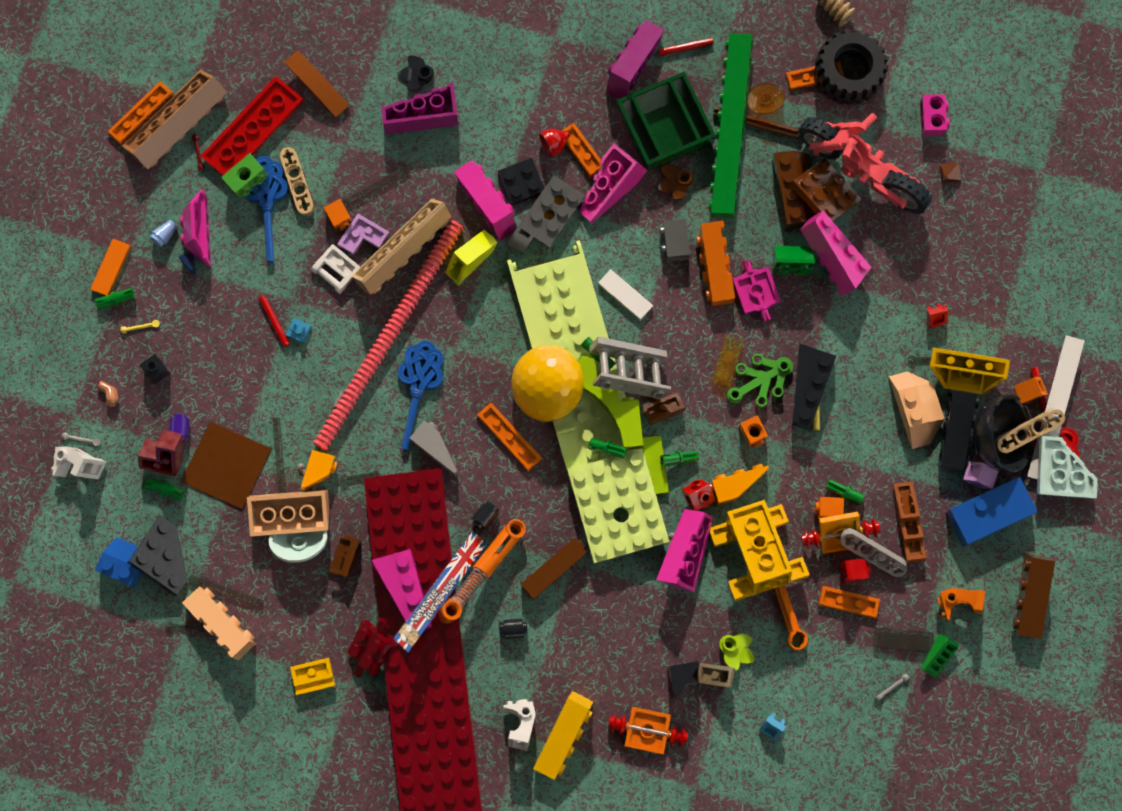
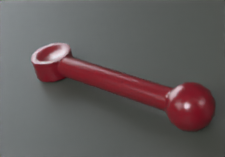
[192,134,205,171]

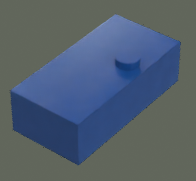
[946,477,1038,547]

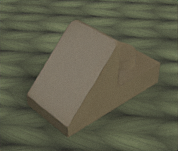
[697,663,735,689]

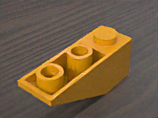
[711,464,769,505]

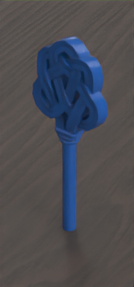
[245,156,289,263]
[398,340,444,451]

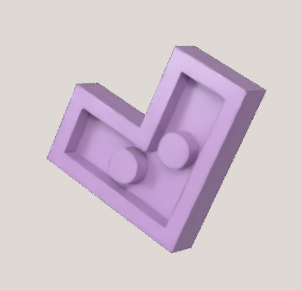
[338,214,390,255]

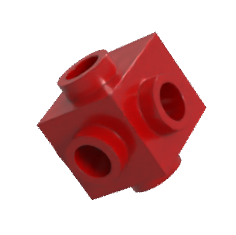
[682,479,716,511]

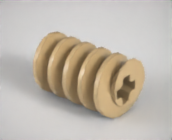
[816,0,855,27]

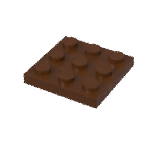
[789,158,862,222]

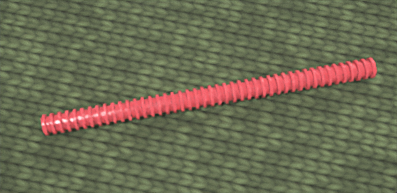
[313,220,464,451]

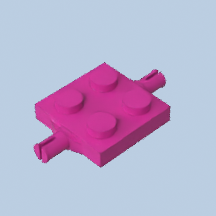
[732,260,781,322]

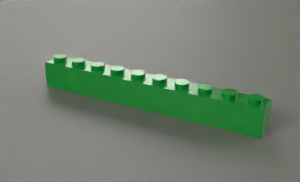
[708,33,754,219]

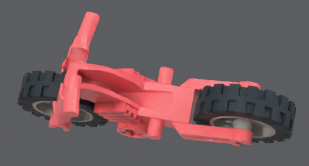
[797,113,932,215]

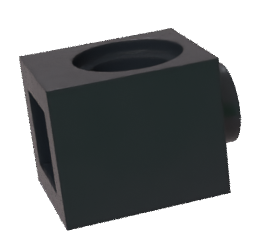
[140,354,171,384]

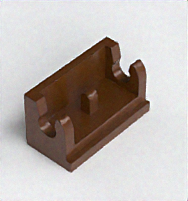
[328,534,361,578]

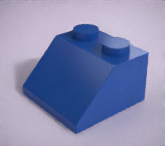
[95,537,142,588]

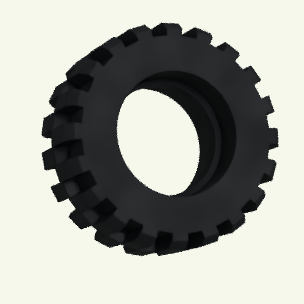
[814,30,888,105]

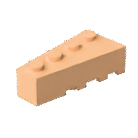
[183,586,256,660]

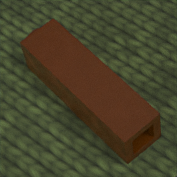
[521,538,587,600]

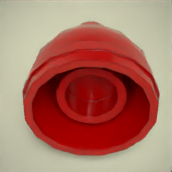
[539,129,570,158]

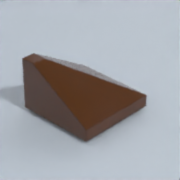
[940,163,962,183]

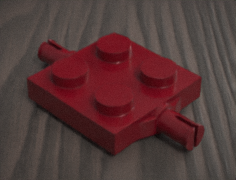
[347,618,392,678]

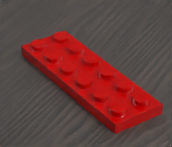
[201,76,304,176]

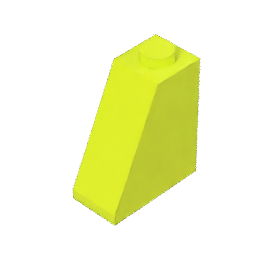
[445,230,497,285]

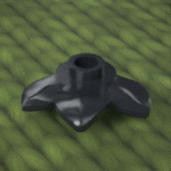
[397,55,434,90]

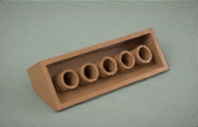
[121,70,228,169]

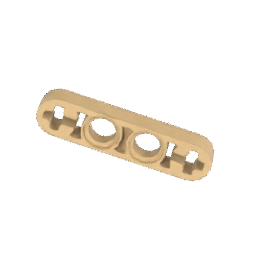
[280,147,314,216]
[994,409,1065,453]

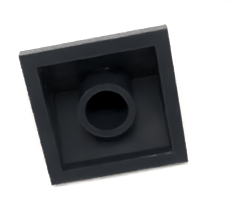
[667,661,700,698]

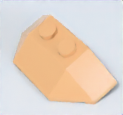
[889,372,944,449]

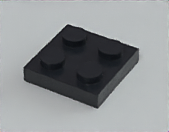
[497,158,544,206]

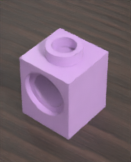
[963,462,998,489]

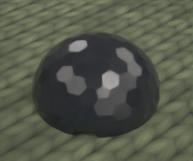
[973,394,1034,473]

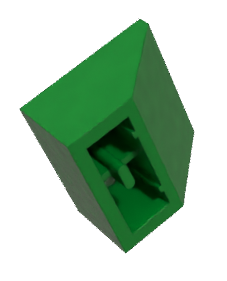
[772,246,815,276]

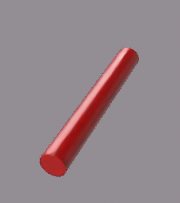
[658,38,714,56]
[258,295,290,348]

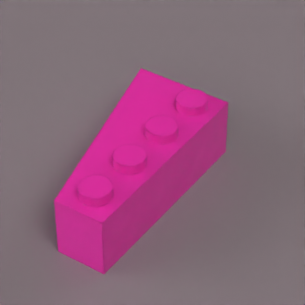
[454,160,517,242]
[656,509,713,592]
[372,549,433,630]

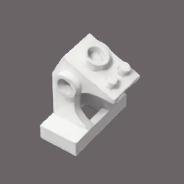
[51,447,106,479]
[503,699,535,751]

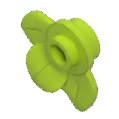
[719,633,755,671]

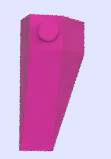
[579,143,648,223]

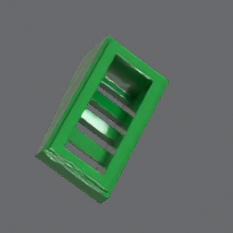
[921,634,960,678]

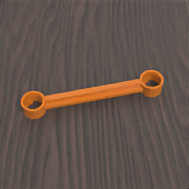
[756,541,808,650]

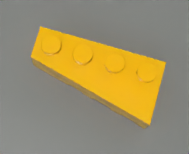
[533,691,593,780]

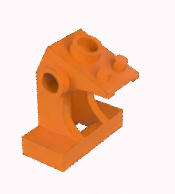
[937,588,985,622]

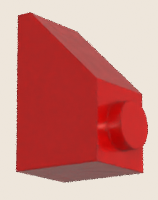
[839,559,871,584]

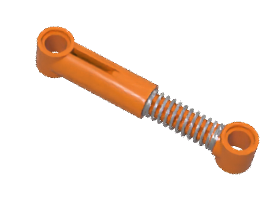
[438,519,526,624]

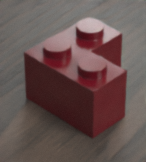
[138,430,184,476]

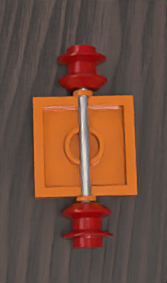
[608,707,688,754]

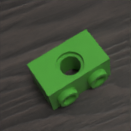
[221,153,269,198]

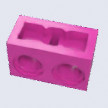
[919,94,950,136]

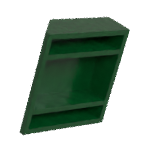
[616,71,716,172]

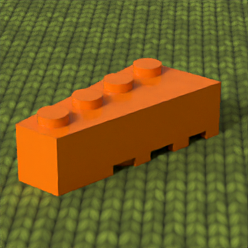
[696,221,735,307]

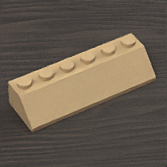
[351,199,451,295]

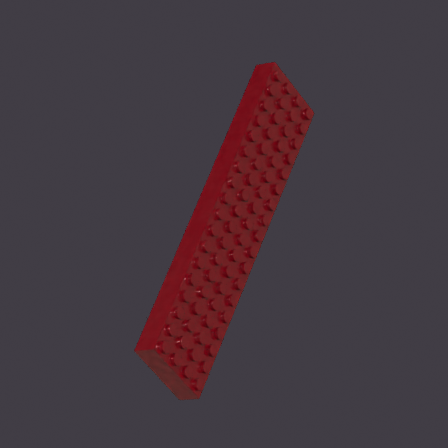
[364,468,483,811]

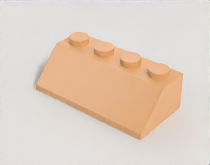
[247,490,329,536]

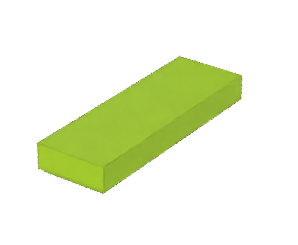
[643,436,669,495]

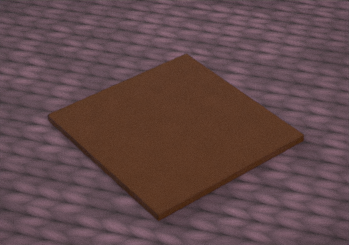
[180,421,272,509]

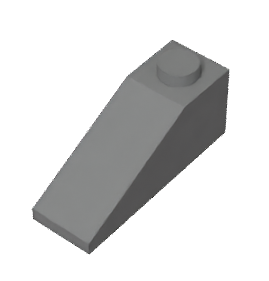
[410,421,458,476]

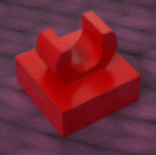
[927,304,948,328]

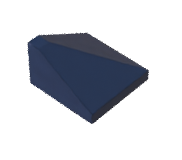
[179,253,196,275]

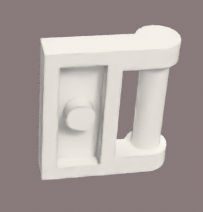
[311,244,360,294]

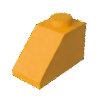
[301,450,337,491]

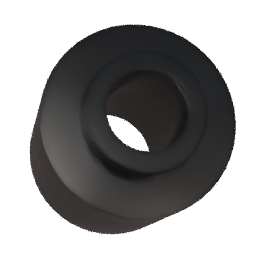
[471,501,499,531]
[499,618,528,639]

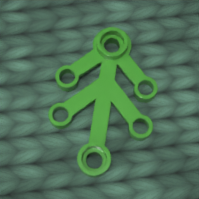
[727,354,793,408]

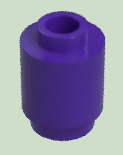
[169,414,190,442]

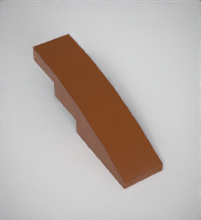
[284,50,349,118]
[893,481,927,563]

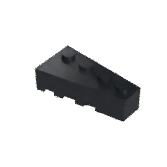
[792,344,836,431]

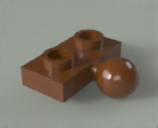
[642,393,685,426]

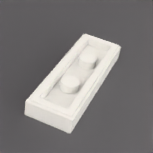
[598,269,653,321]

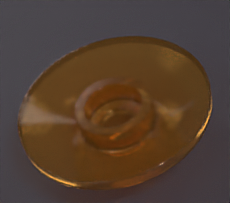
[748,83,785,115]

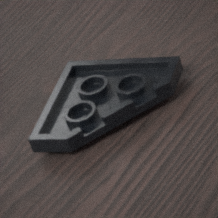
[127,515,188,596]

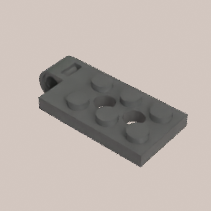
[507,175,585,255]

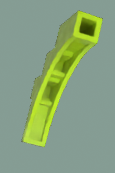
[576,356,643,450]

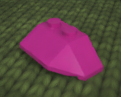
[180,190,211,267]

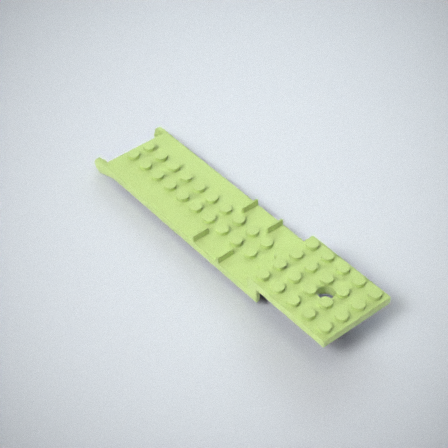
[507,240,670,564]

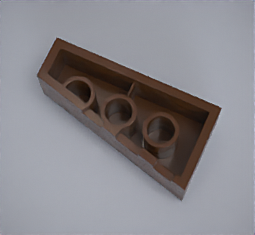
[1012,553,1055,639]

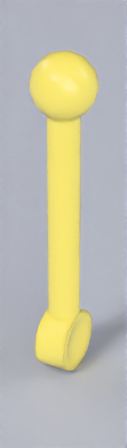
[120,320,160,334]

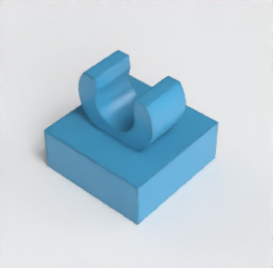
[286,318,311,344]
[759,713,786,741]

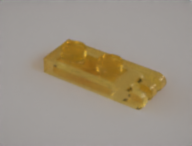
[711,334,744,388]

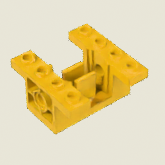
[709,500,809,601]

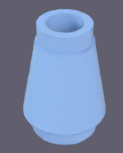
[150,220,178,248]

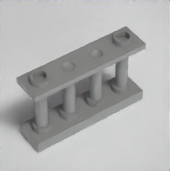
[590,337,671,399]

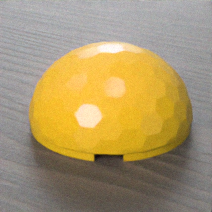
[511,345,584,422]

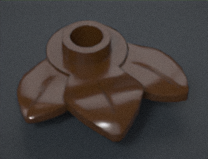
[658,165,693,200]

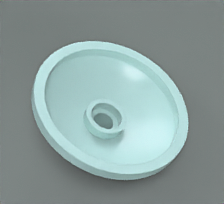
[269,531,328,563]

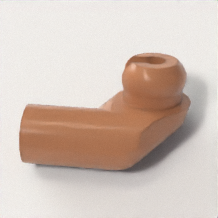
[97,381,119,407]

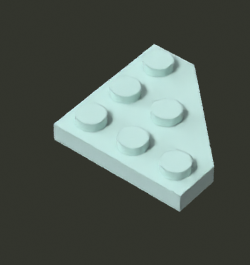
[1037,436,1098,499]

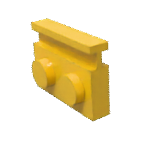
[290,658,336,696]

